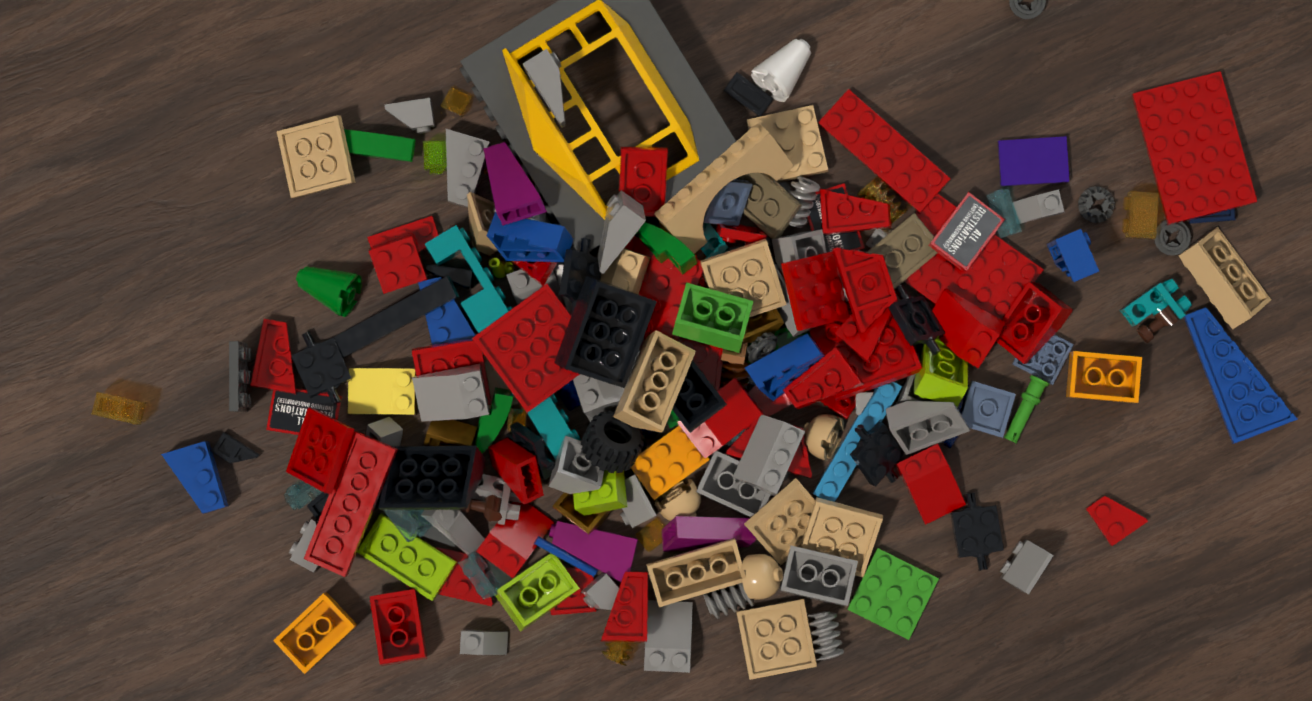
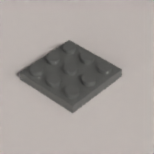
[229,341,252,412]

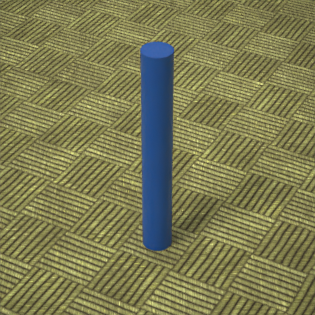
[534,536,598,577]

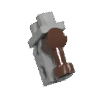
[460,474,521,525]

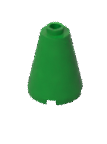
[296,266,363,317]

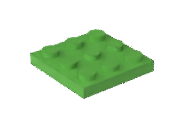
[847,548,939,640]

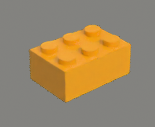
[1066,351,1142,403]
[630,426,710,500]
[273,592,357,674]

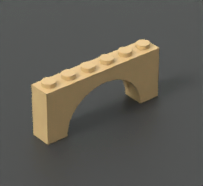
[654,123,794,254]

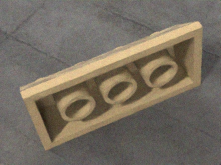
[1179,227,1271,330]
[601,248,650,294]
[613,330,696,432]
[646,538,746,607]

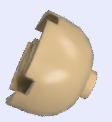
[803,414,844,461]
[654,479,701,521]
[742,554,783,600]

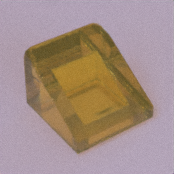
[441,87,472,117]
[507,408,526,432]
[635,518,664,552]

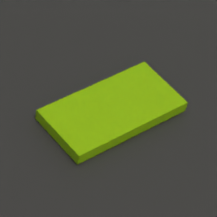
[357,513,458,601]

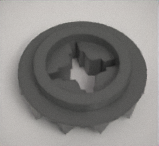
[1009,0,1046,19]
[1078,186,1115,223]
[1154,220,1191,255]
[745,332,778,363]

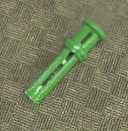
[1004,375,1050,444]

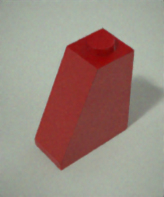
[488,438,544,505]

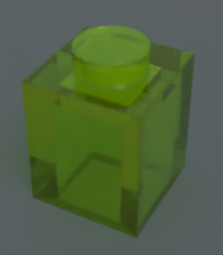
[423,141,447,175]

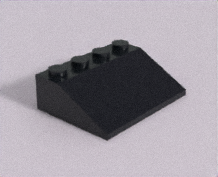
[554,276,657,388]
[379,446,485,510]

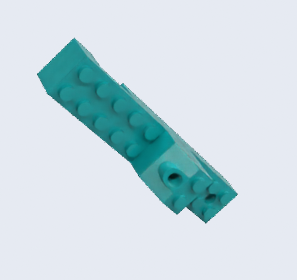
[425,225,581,460]

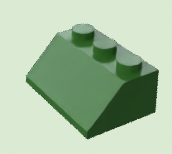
[672,282,753,353]

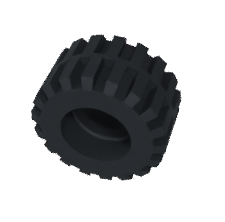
[581,411,645,473]

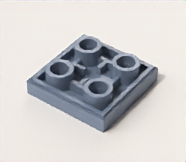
[1012,335,1074,385]

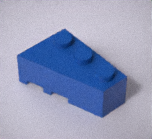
[487,212,574,262]
[1046,229,1099,282]
[418,277,476,345]
[745,334,825,401]
[161,441,229,514]

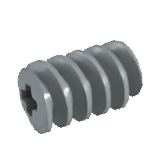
[788,176,820,228]
[703,583,754,619]
[808,611,844,660]

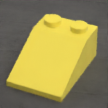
[348,368,417,415]

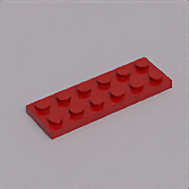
[818,89,951,213]
[304,431,398,577]

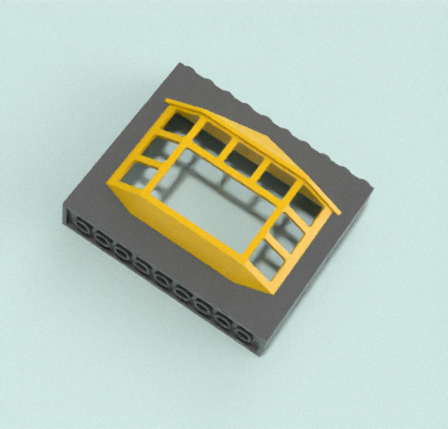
[459,0,736,254]

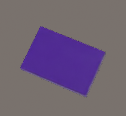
[998,136,1069,187]

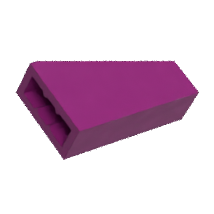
[483,142,547,226]
[662,516,757,552]
[549,520,638,582]

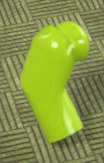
[489,258,514,278]

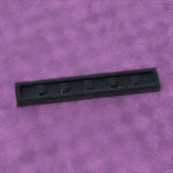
[333,276,459,358]

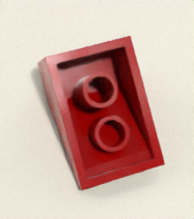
[996,281,1073,364]
[932,288,1005,368]
[677,377,763,459]
[895,443,966,525]
[476,502,554,578]
[369,589,427,666]

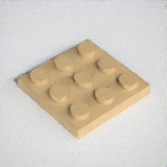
[746,105,828,183]
[276,115,356,198]
[700,239,787,317]
[744,478,815,565]
[800,497,883,577]
[736,599,817,680]

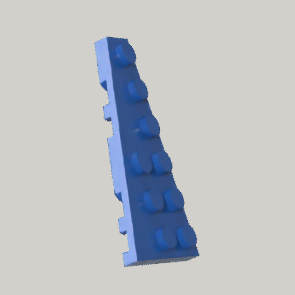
[1184,308,1298,444]

